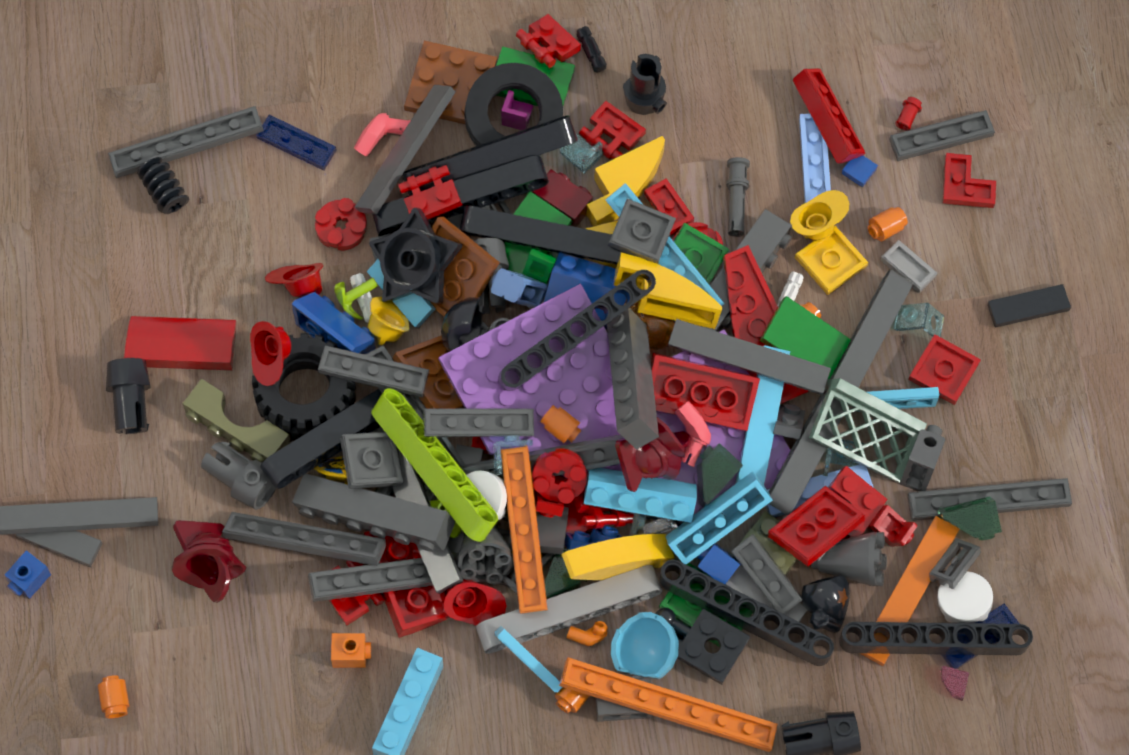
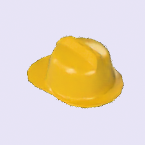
[790,190,850,240]
[368,297,409,346]

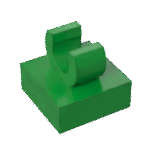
[522,249,557,284]

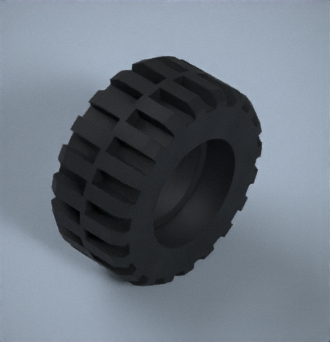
[252,333,356,439]

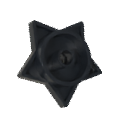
[369,208,462,304]

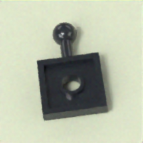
[655,607,750,685]

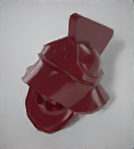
[615,417,691,492]
[172,520,247,603]

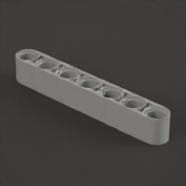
[476,565,663,654]

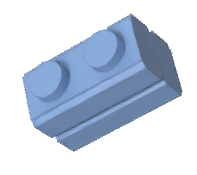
[491,268,547,308]

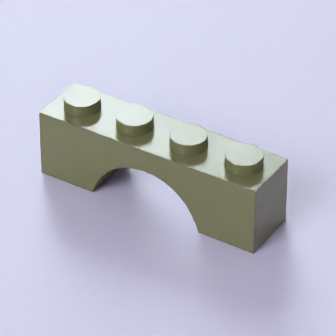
[183,379,291,463]

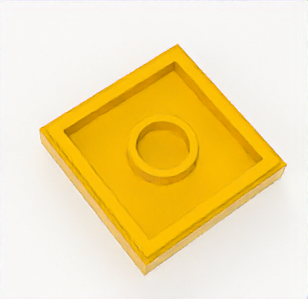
[794,226,868,295]

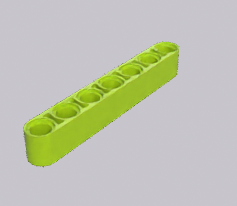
[372,388,498,542]

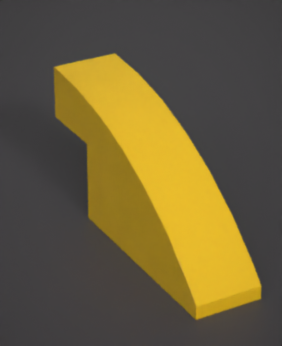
[586,136,665,227]
[614,252,722,329]
[562,534,675,581]

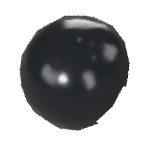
[441,297,485,352]

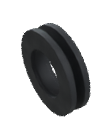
[464,63,563,156]

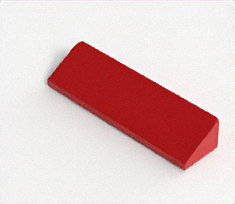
[793,68,866,164]

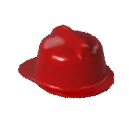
[265,263,323,298]
[250,321,291,386]
[443,579,507,626]

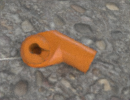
[566,621,608,646]

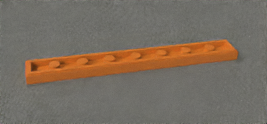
[559,657,778,752]

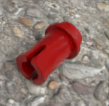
[895,97,922,131]

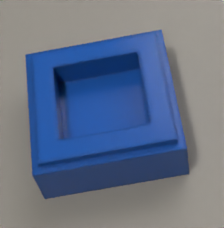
[841,156,878,188]

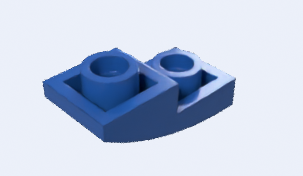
[564,526,622,550]

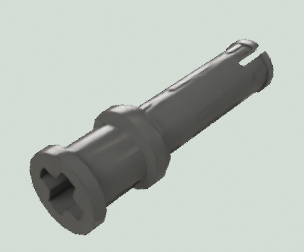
[726,157,750,236]

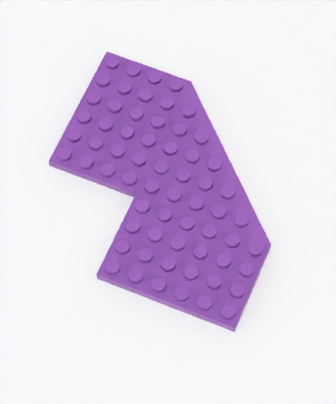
[438,284,790,515]

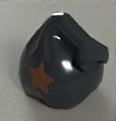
[802,575,850,633]

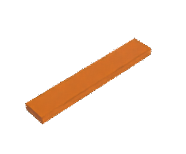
[501,446,548,614]
[859,516,960,666]

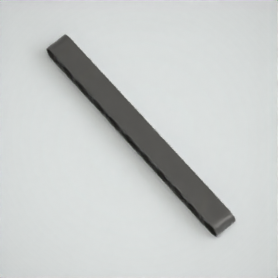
[768,269,913,515]

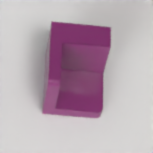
[501,90,533,130]

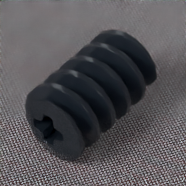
[137,157,189,214]

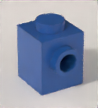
[697,543,740,584]
[5,550,51,599]

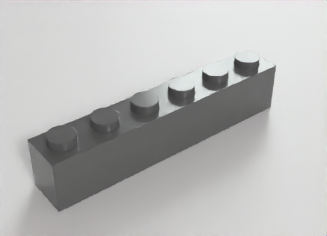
[697,209,792,332]
[607,308,659,449]
[292,474,456,552]

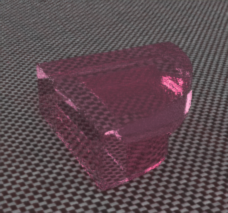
[941,666,969,701]

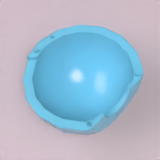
[611,612,679,680]

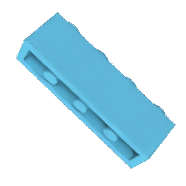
[584,468,697,523]
[666,471,773,564]
[372,648,443,755]

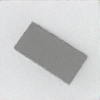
[880,240,937,293]

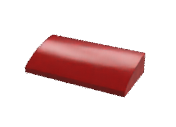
[124,316,236,371]
[651,353,760,431]
[363,531,450,638]

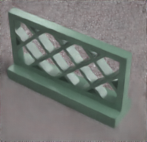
[809,378,927,483]

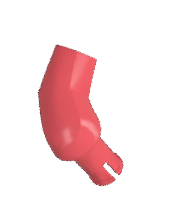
[354,113,411,157]
[675,401,711,467]

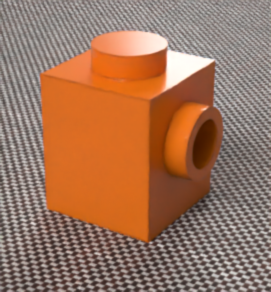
[331,633,371,668]

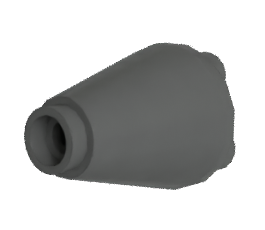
[458,523,513,584]
[811,532,887,586]

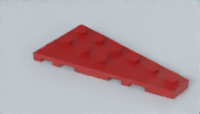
[723,245,810,405]

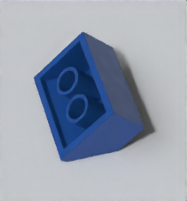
[543,252,627,329]
[292,292,376,355]

